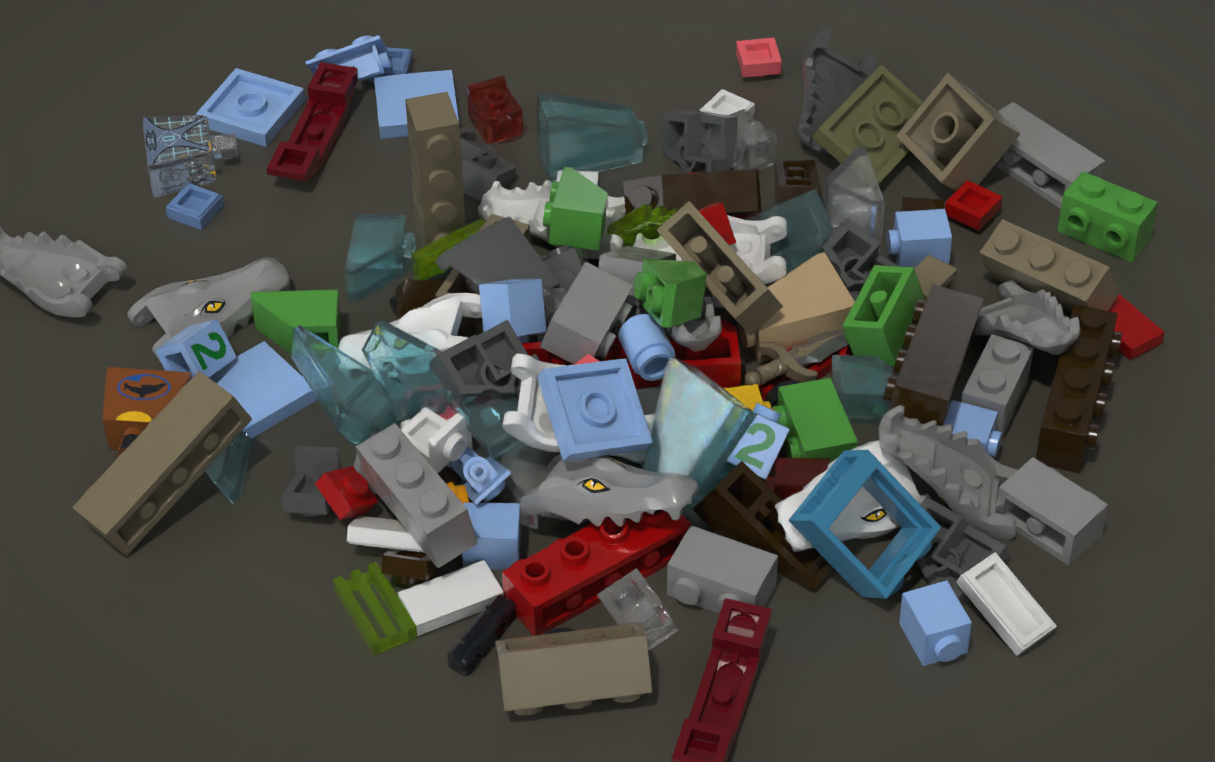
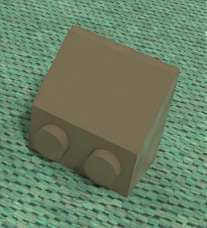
[896,73,1021,191]

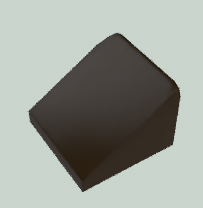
[396,279,444,320]

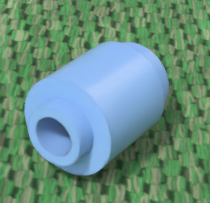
[618,314,675,381]

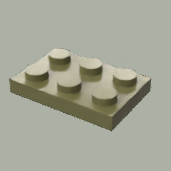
[812,65,923,191]

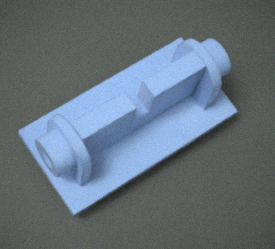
[305,35,392,81]
[449,446,511,505]

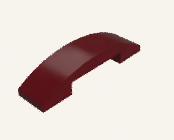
[266,62,358,181]
[671,598,772,762]

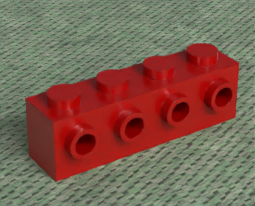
[502,510,691,636]

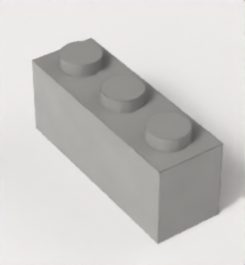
[994,102,1105,209]
[355,423,478,568]

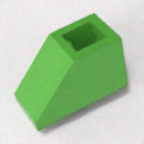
[543,166,608,251]
[634,258,707,328]
[251,290,341,358]

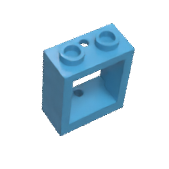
[788,450,941,599]

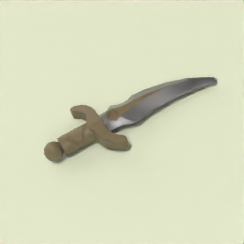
[743,329,848,386]

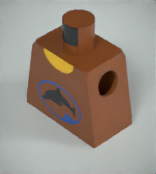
[103,367,192,457]

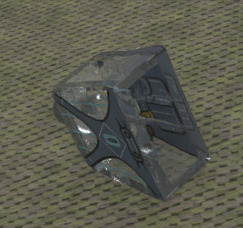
[142,115,238,197]

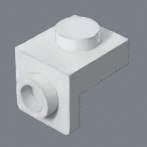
[401,407,468,473]

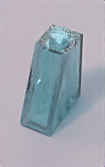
[537,93,648,182]
[643,357,758,506]

